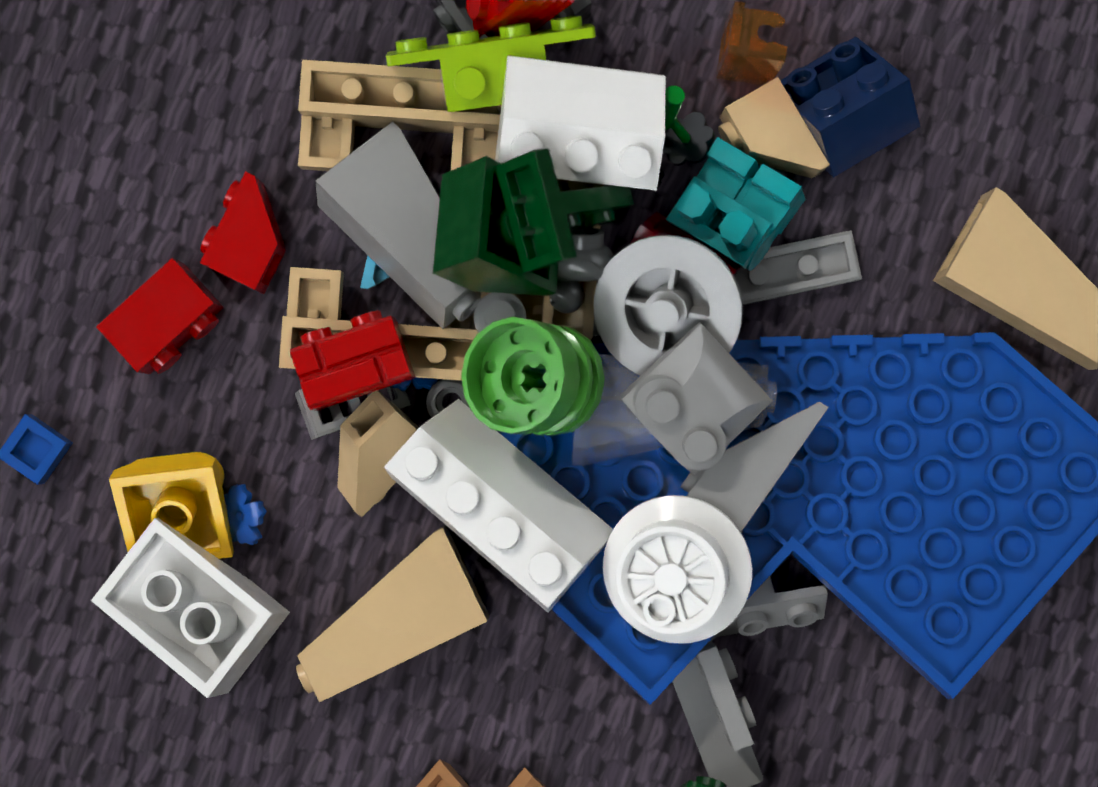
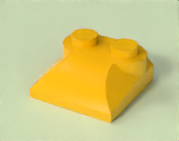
[109,452,234,559]

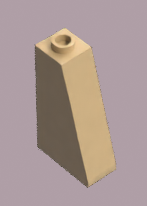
[933,187,1098,370]
[296,525,489,703]

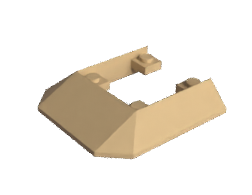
[279,60,603,381]

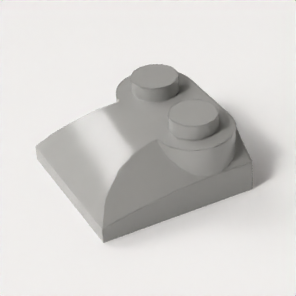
[620,322,773,475]

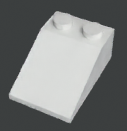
[91,518,290,698]

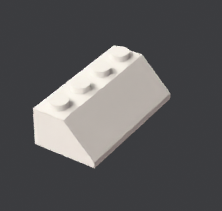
[384,399,613,613]

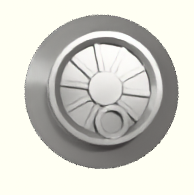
[594,235,743,376]

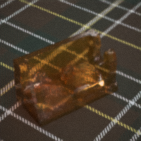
[716,1,787,85]

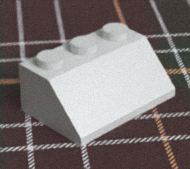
[495,55,666,190]

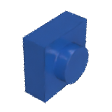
[0,414,73,485]

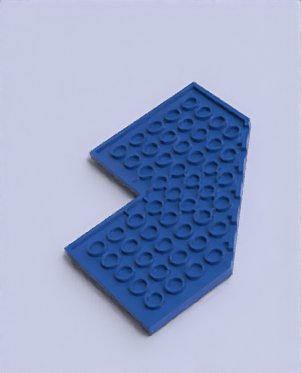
[496,332,1098,705]

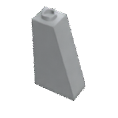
[315,121,482,329]

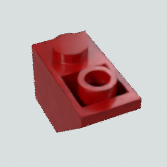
[200,171,286,294]

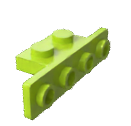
[386,15,596,112]

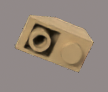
[338,390,419,517]

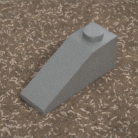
[680,402,829,532]

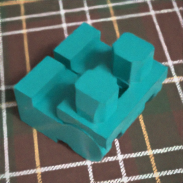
[666,137,806,271]

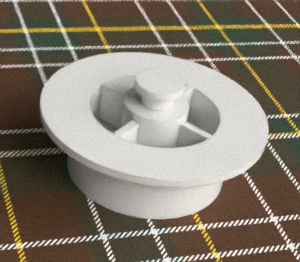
[603,495,752,644]

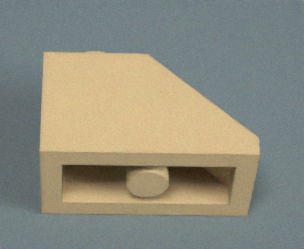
[718,77,830,178]

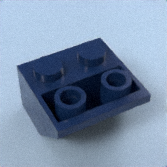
[780,36,921,178]

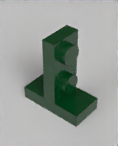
[495,148,634,273]

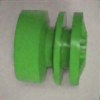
[461,317,605,436]

